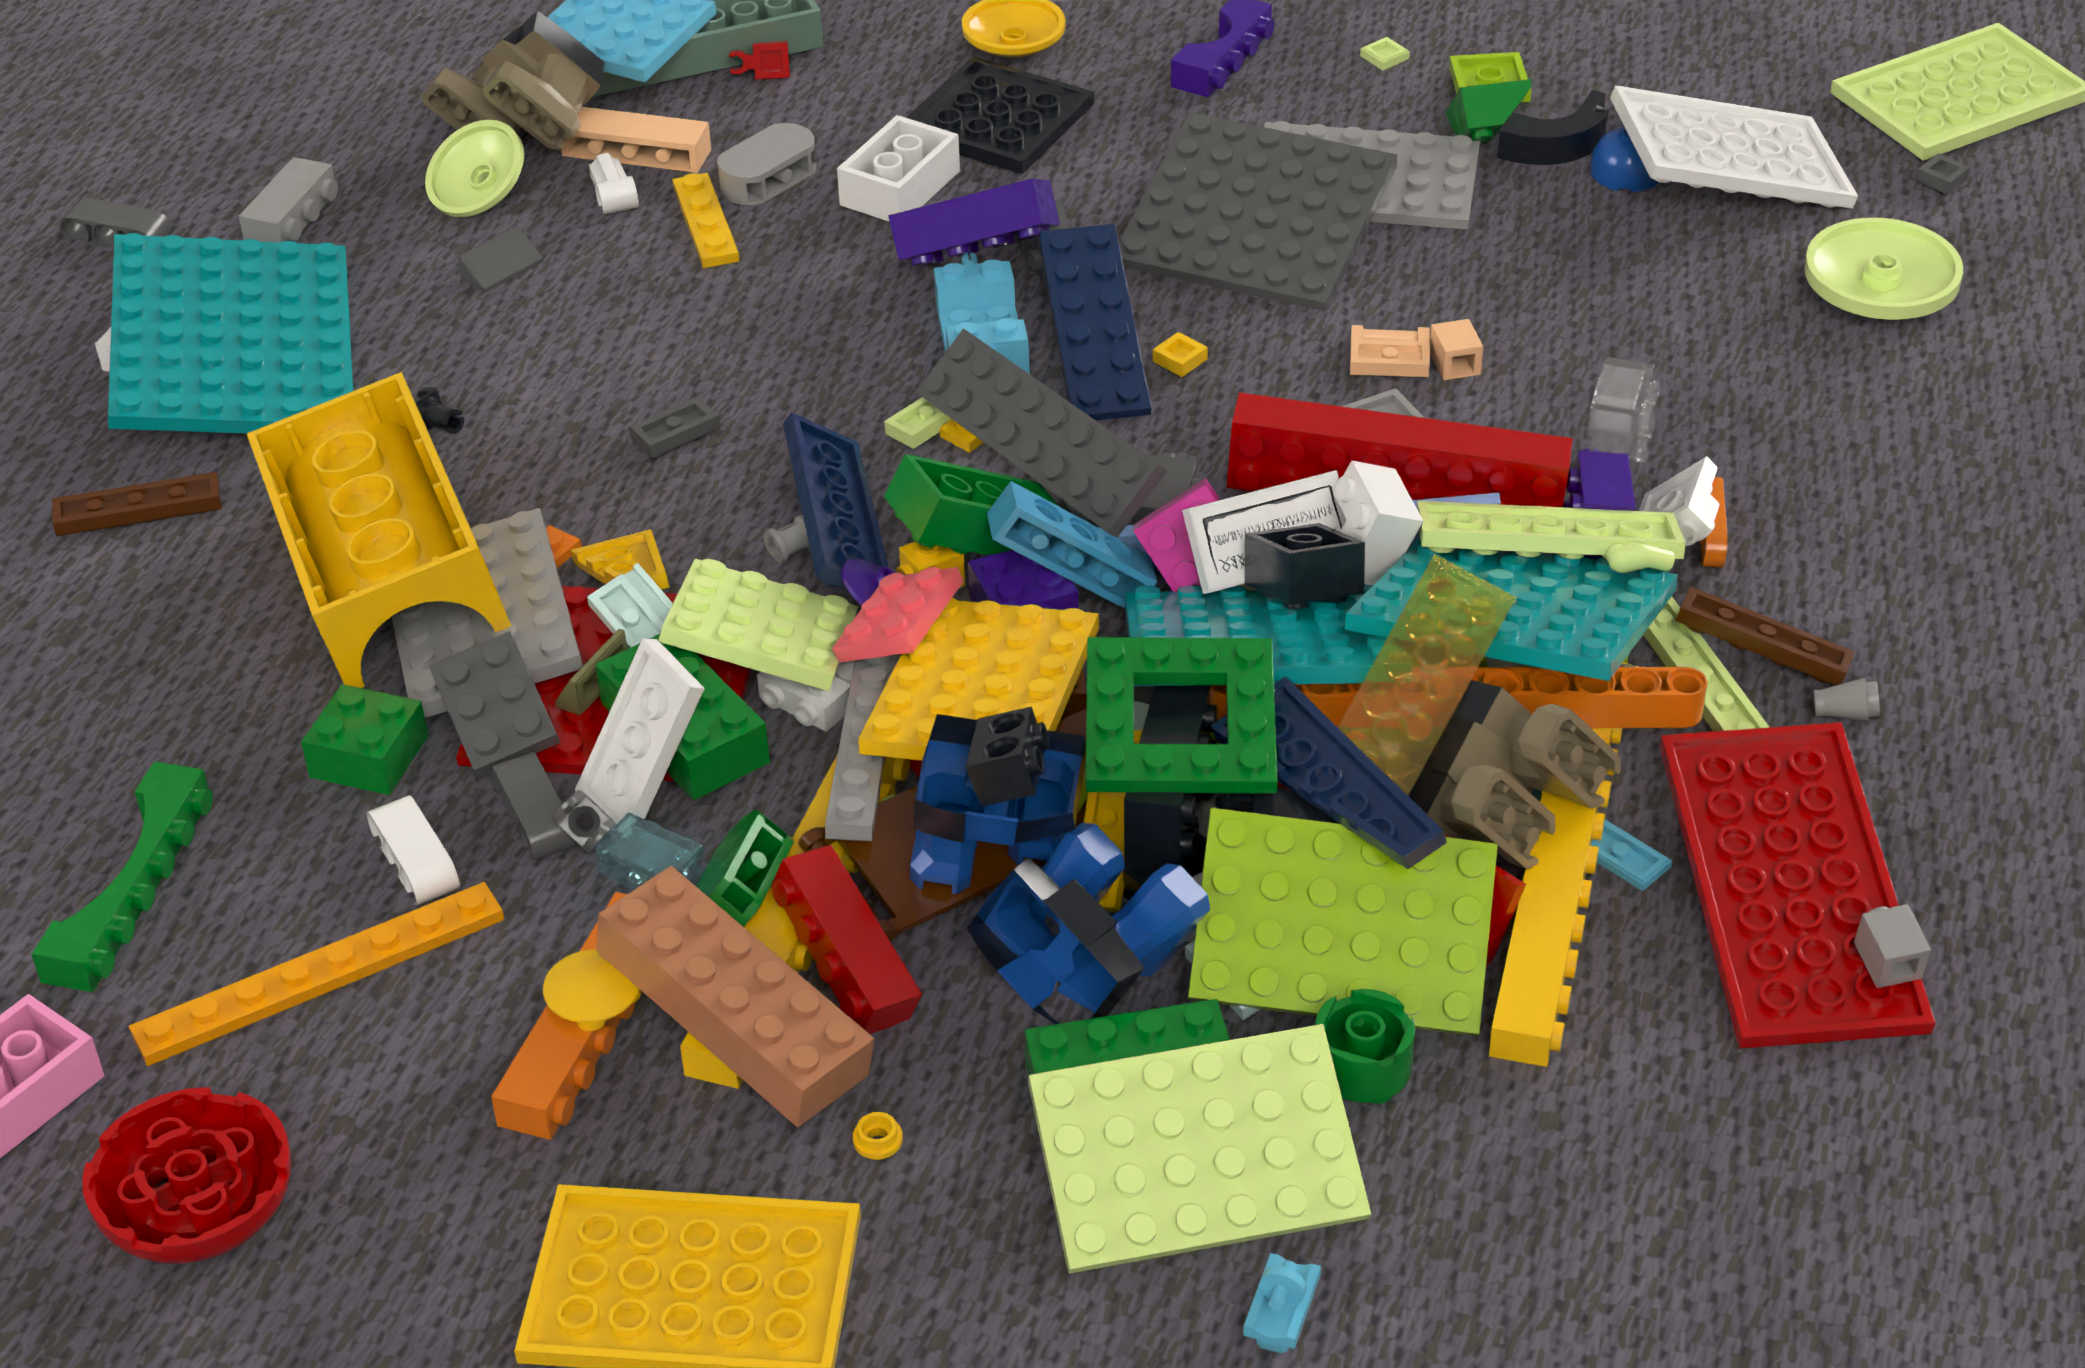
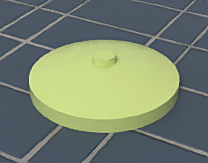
[1804,218,1963,320]

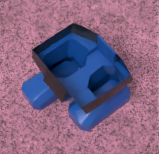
[909,714,1086,894]
[967,822,1211,1024]

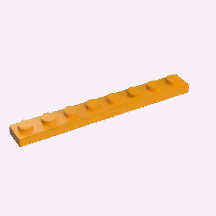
[128,882,505,1066]

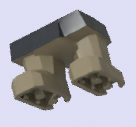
[421,11,605,150]
[1408,680,1621,869]

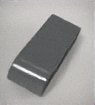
[59,198,172,247]
[490,752,577,861]

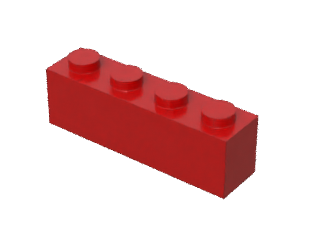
[771,845,922,1034]

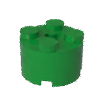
[1315,989,1415,1104]

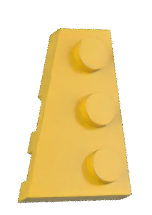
[570,529,670,590]

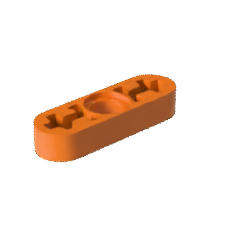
[1700,477,1728,568]

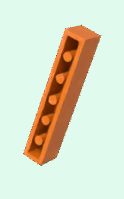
[491,892,636,1140]

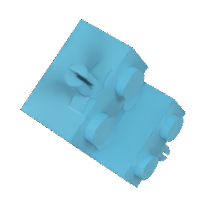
[934,252,1030,374]

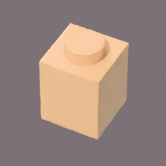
[1430,319,1483,380]

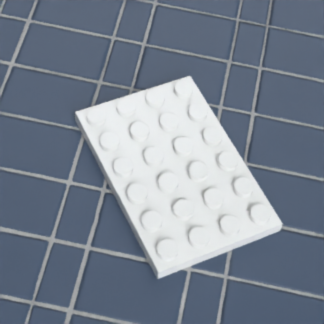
[1610,85,1858,209]

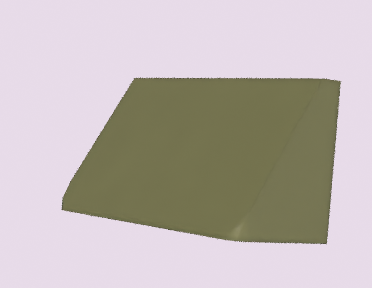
[555,629,628,715]

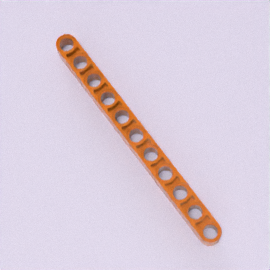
[1209,667,1707,729]

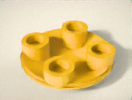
[543,949,642,1031]

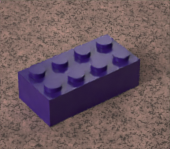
[888,178,1060,266]

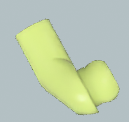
[1606,542,1675,573]

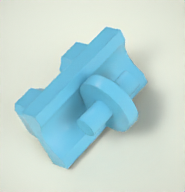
[1243,1253,1321,1353]

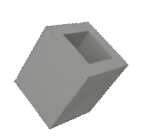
[1854,904,1931,988]

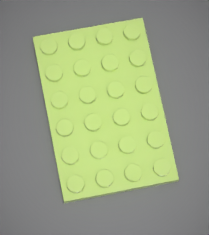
[1830,23,2085,161]
[1028,1024,1371,1274]

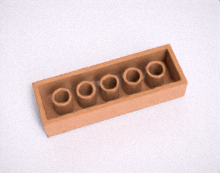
[596,866,875,1128]

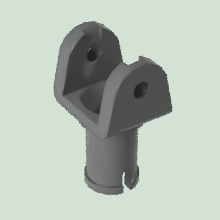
[552,790,616,853]

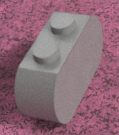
[717,123,817,205]

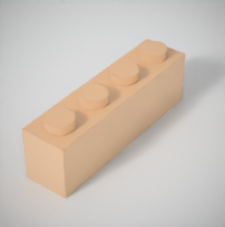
[561,107,711,173]

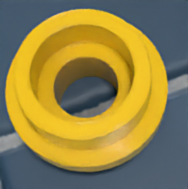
[853,1112,903,1160]

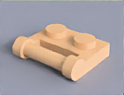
[1350,325,1430,377]

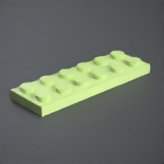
[1416,501,1686,559]

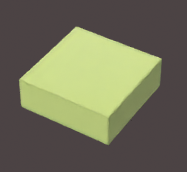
[1360,37,1410,70]

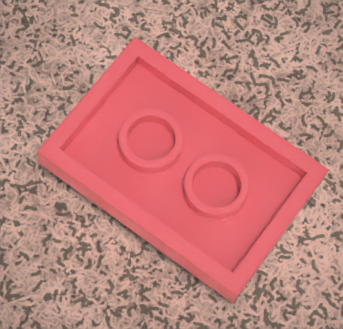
[832,567,964,663]

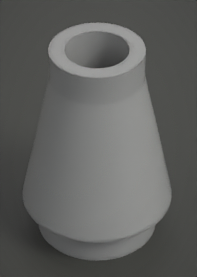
[1813,678,1880,722]

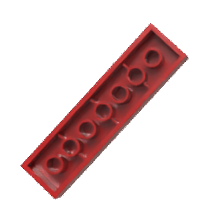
[1226,392,1573,507]

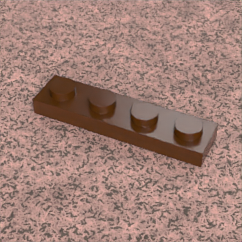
[52,472,222,536]
[1675,586,1855,685]

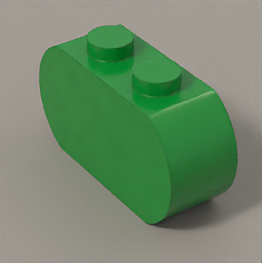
[696,810,794,927]

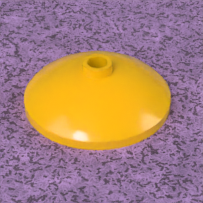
[962,0,1066,58]

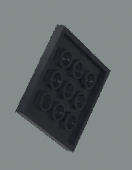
[906,56,1094,174]

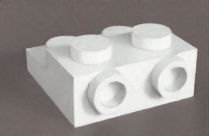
[1639,456,1720,546]
[757,661,855,732]

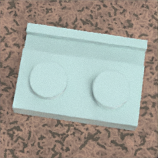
[587,563,673,648]

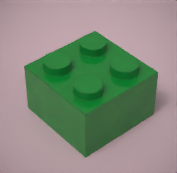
[301,684,428,795]

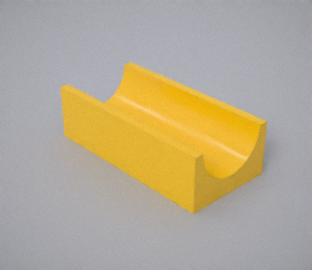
[247,372,511,688]

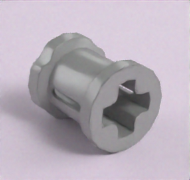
[763,514,811,565]

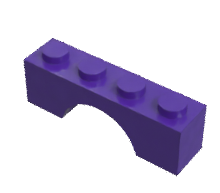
[1171,0,1275,97]

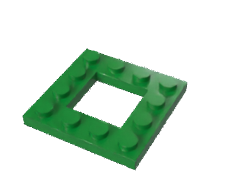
[1086,637,1277,793]

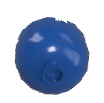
[1590,127,1659,192]

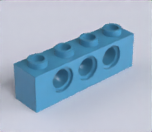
[987,481,1157,609]

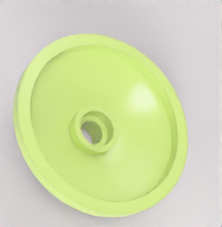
[425,120,524,217]

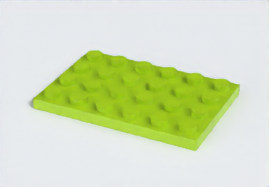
[1188,808,1498,1036]

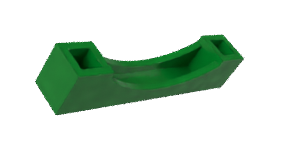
[31,761,213,992]

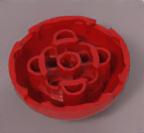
[82,1087,291,1264]

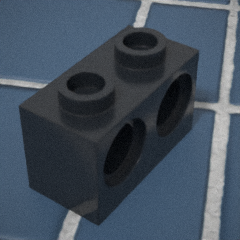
[966,706,1050,807]

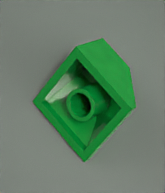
[1445,79,1532,143]

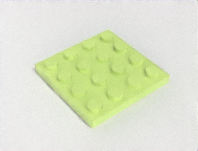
[659,559,858,691]

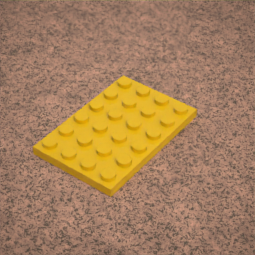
[858,598,1099,761]
[514,1184,861,1368]

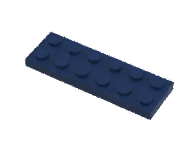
[1039,224,1152,421]
[783,412,889,592]

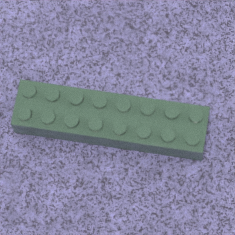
[593,0,824,97]

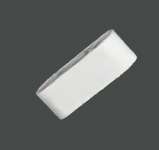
[366,795,460,906]

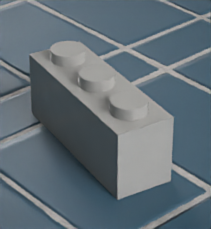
[239,157,338,242]

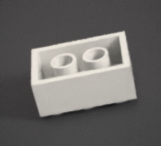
[837,115,960,221]

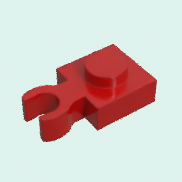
[729,41,790,80]

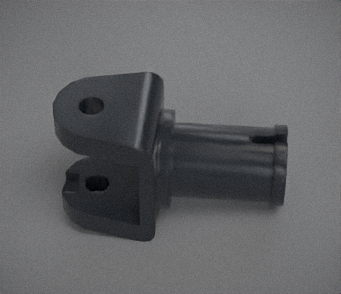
[415,387,464,434]

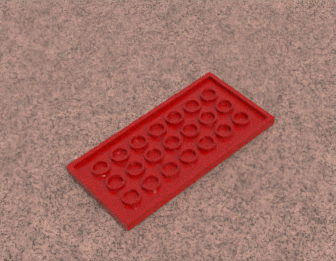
[1659,722,1936,1049]

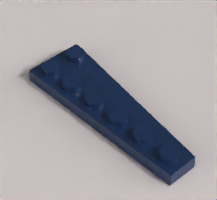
[1211,677,1447,869]

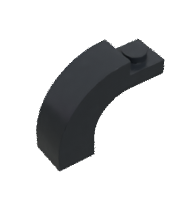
[1497,90,1609,165]

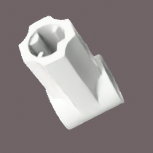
[589,153,639,215]

